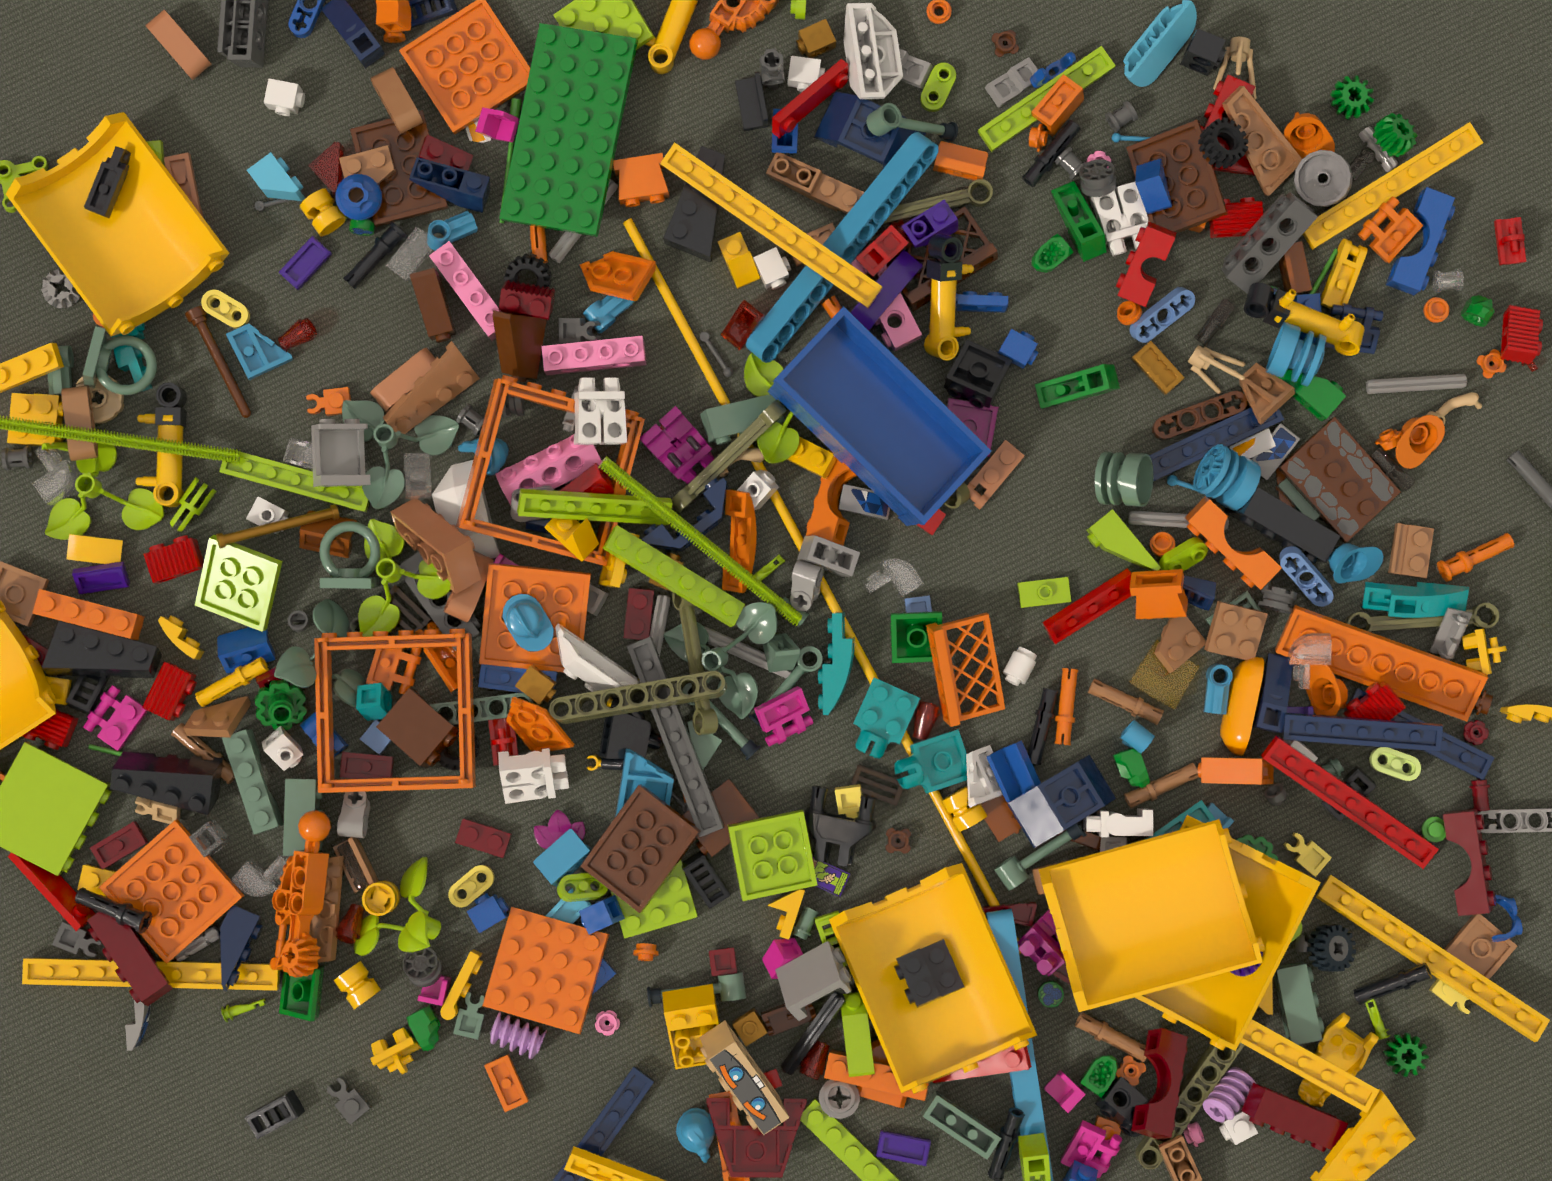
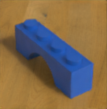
[1386,187,1455,295]

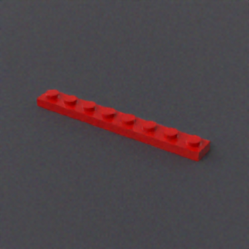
[1261,735,1439,869]

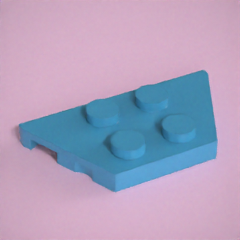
[615,749,674,817]

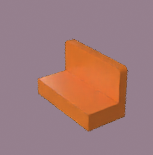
[1031,74,1084,137]
[933,141,988,180]

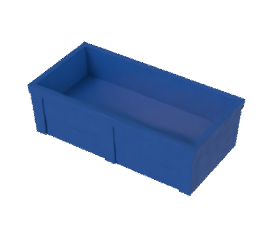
[767,306,991,526]

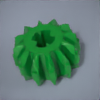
[1330,76,1374,119]
[1373,113,1418,157]
[1383,1032,1429,1077]

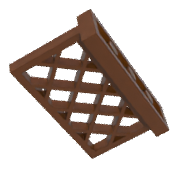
[886,206,998,312]

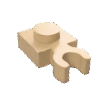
[135,797,180,824]

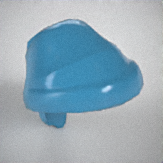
[458,438,509,476]
[676,1108,715,1163]

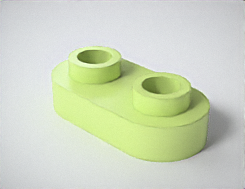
[1369,747,1421,781]

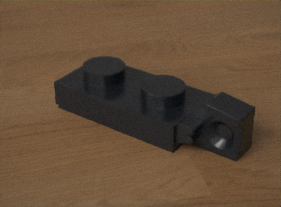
[84,146,131,218]

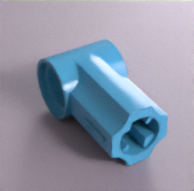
[427,210,478,251]
[583,295,635,334]
[1203,663,1233,715]
[1120,720,1155,754]

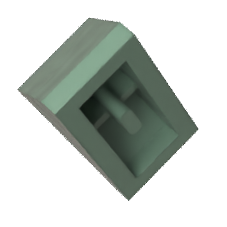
[763,633,800,672]
[687,721,723,770]

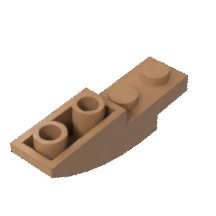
[766,153,864,214]
[1158,1135,1202,1181]

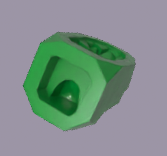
[1031,234,1073,273]
[1460,295,1495,327]
[1112,748,1150,788]
[406,1004,441,1051]
[1079,1055,1118,1098]

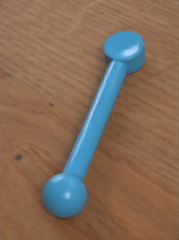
[1112,133,1151,142]
[1167,475,1196,491]

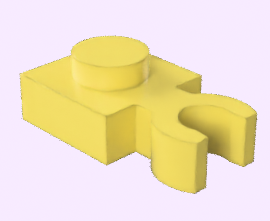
[835,784,862,818]
[1283,833,1332,877]
[1429,978,1473,1014]

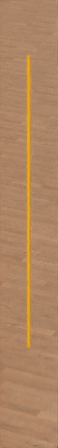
[623,218,1021,954]

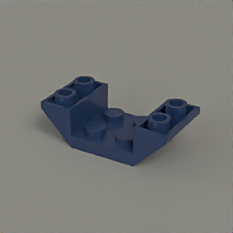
[814,92,926,169]
[642,478,728,552]
[1007,755,1116,848]

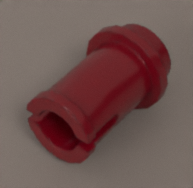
[1469,779,1490,811]

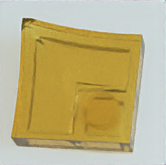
[1129,640,1199,710]

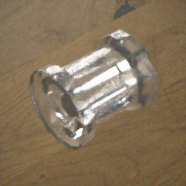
[1432,268,1464,293]

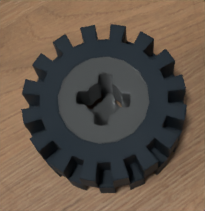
[1307,925,1356,972]

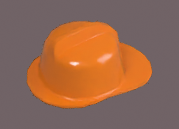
[1284,112,1335,159]
[1396,415,1445,469]
[1302,659,1348,716]

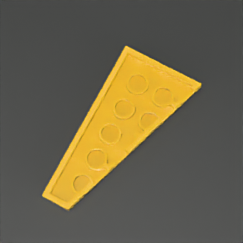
[1310,1089,1415,1181]

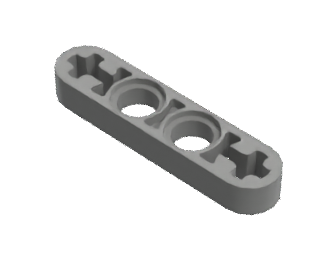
[1478,808,1552,833]

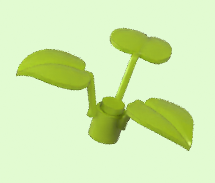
[744,353,799,463]
[45,443,164,540]
[358,519,451,637]
[354,857,441,956]

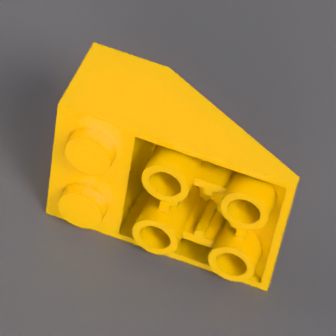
[662,984,720,1069]

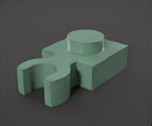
[453,992,485,1040]

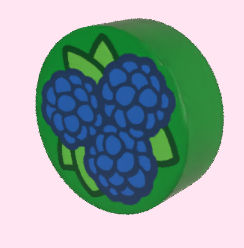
[349,219,375,236]
[1037,981,1064,1008]

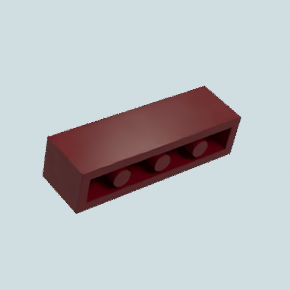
[87,912,173,1007]
[1241,1082,1348,1152]

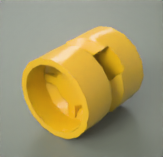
[300,188,347,236]
[942,786,987,832]
[362,880,401,916]
[333,961,381,1009]

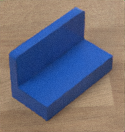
[217,627,275,674]
[987,740,1041,802]

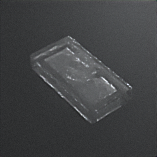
[386,226,432,282]

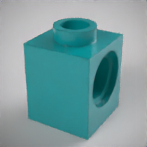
[356,683,392,721]

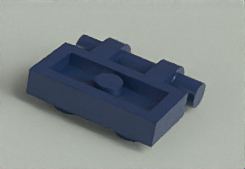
[1325,303,1383,354]

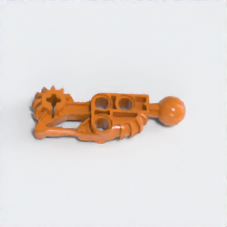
[689,0,779,60]
[270,810,331,977]

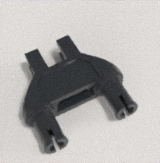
[804,785,877,867]

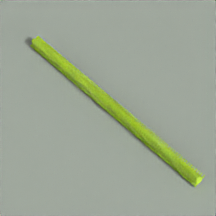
[0,415,241,464]
[598,456,802,626]

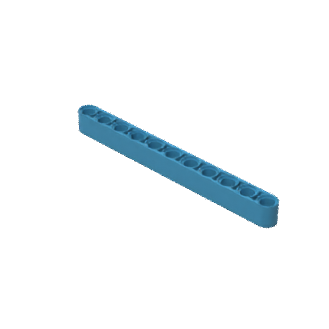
[746,132,939,363]
[986,909,1053,1181]

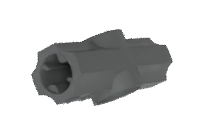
[759,48,785,91]

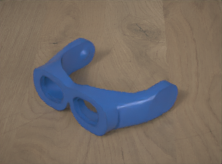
[1030,52,1076,88]
[1492,895,1523,942]

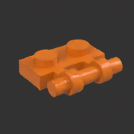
[1358,196,1423,263]
[366,648,422,694]

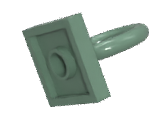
[83,326,157,395]
[320,521,381,589]

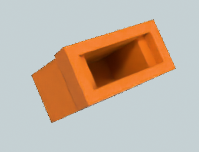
[613,153,670,207]
[1130,569,1188,619]

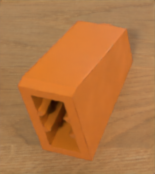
[1198,757,1274,785]

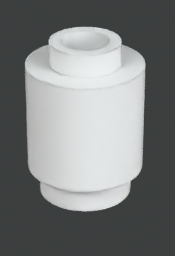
[1003,647,1037,686]

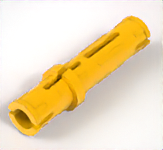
[195,657,269,707]

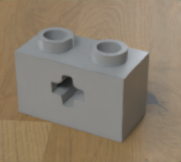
[797,535,860,577]

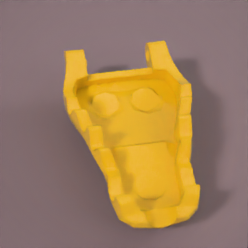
[1298,1012,1379,1107]

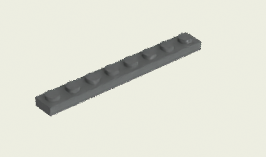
[627,637,725,837]

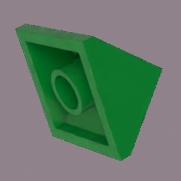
[890,611,942,663]
[279,965,325,1021]

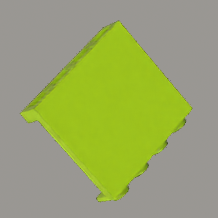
[0,742,112,876]

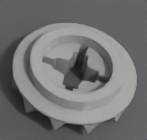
[41,268,81,308]
[819,1079,860,1120]

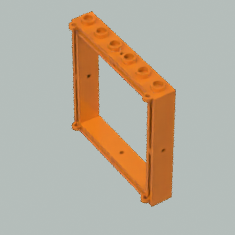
[456,375,645,566]
[314,629,476,793]

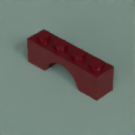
[1443,808,1496,916]
[1131,1028,1188,1139]

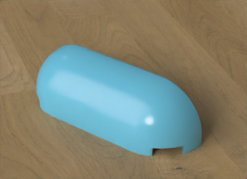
[1123,0,1197,87]

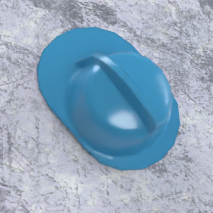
[1328,543,1383,583]
[503,594,554,651]

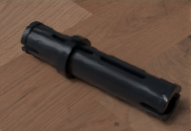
[1022,120,1081,187]
[1028,688,1059,765]
[1353,963,1432,1005]
[987,1108,1025,1181]

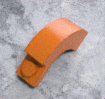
[376,0,411,33]

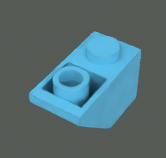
[247,152,305,201]

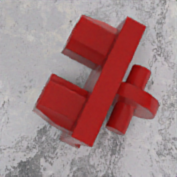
[1494,217,1526,266]
[488,718,519,766]

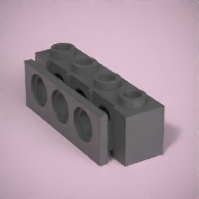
[217,0,268,68]
[1221,191,1317,294]

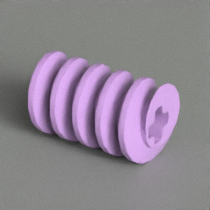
[490,1011,547,1059]
[1203,1067,1256,1122]

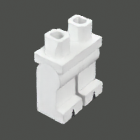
[1089,182,1148,256]
[574,378,627,445]
[498,748,569,804]
[1083,808,1153,837]

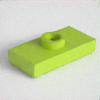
[1017,577,1071,608]

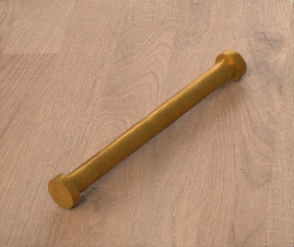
[216,504,340,549]

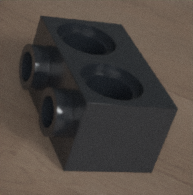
[1180,28,1226,76]
[1095,1077,1149,1137]

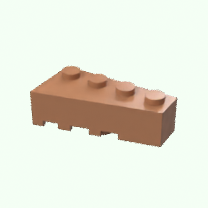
[390,497,481,594]

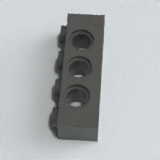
[399,551,482,651]

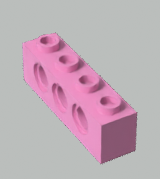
[429,241,499,341]
[851,254,922,352]
[542,336,646,375]
[495,434,602,505]

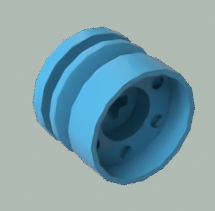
[1266,322,1326,387]
[1193,444,1261,510]

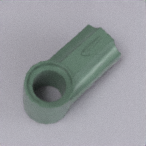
[48,345,74,397]

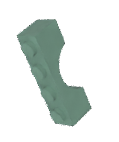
[222,729,284,835]

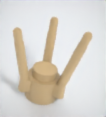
[1213,37,1257,100]
[1188,345,1245,394]

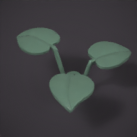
[342,400,459,509]
[274,599,366,708]
[664,602,777,719]

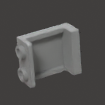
[311,419,371,487]
[775,941,852,1021]

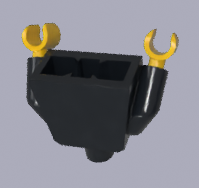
[587,697,662,771]

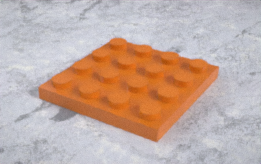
[399,0,530,135]
[479,563,591,673]
[99,819,245,964]
[482,907,609,1034]

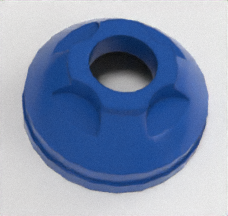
[336,174,382,220]

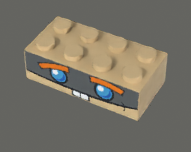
[700,1020,789,1135]

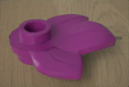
[534,810,585,849]

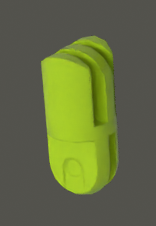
[170,477,217,532]

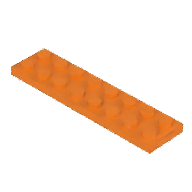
[1275,605,1488,721]

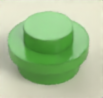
[1421,817,1446,842]

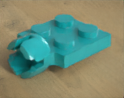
[853,678,920,759]
[894,730,967,794]

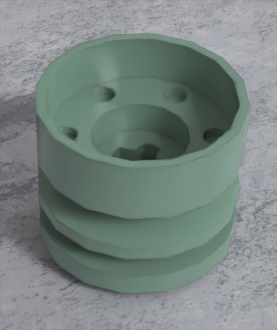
[1095,451,1154,507]

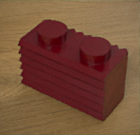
[499,280,555,320]

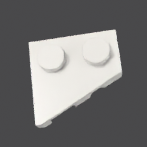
[966,745,1003,807]

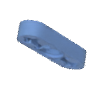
[1130,287,1195,343]
[1279,546,1333,607]

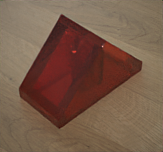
[308,142,344,196]
[721,300,764,350]

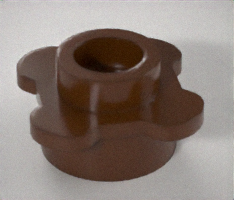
[991,30,1019,57]
[1474,690,1493,715]
[885,828,911,854]

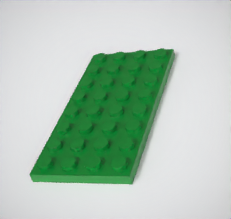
[499,23,638,237]

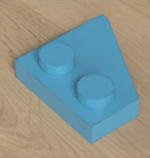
[226,323,293,380]

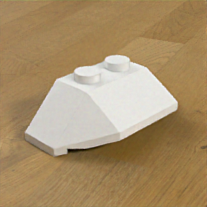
[843,3,903,99]
[432,460,499,559]
[555,623,641,692]

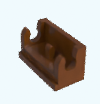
[761,1003,817,1037]

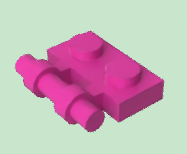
[83,685,148,751]
[754,686,813,747]
[1060,1120,1122,1178]

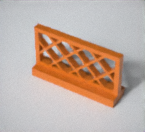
[926,612,1005,727]

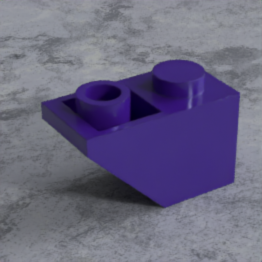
[902,200,959,248]

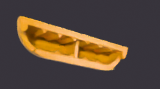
[1220,657,1264,756]

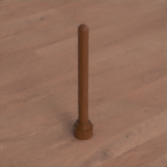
[185,305,251,418]

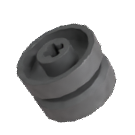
[1294,150,1353,207]

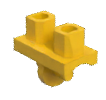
[1462,629,1507,675]
[370,1028,421,1074]

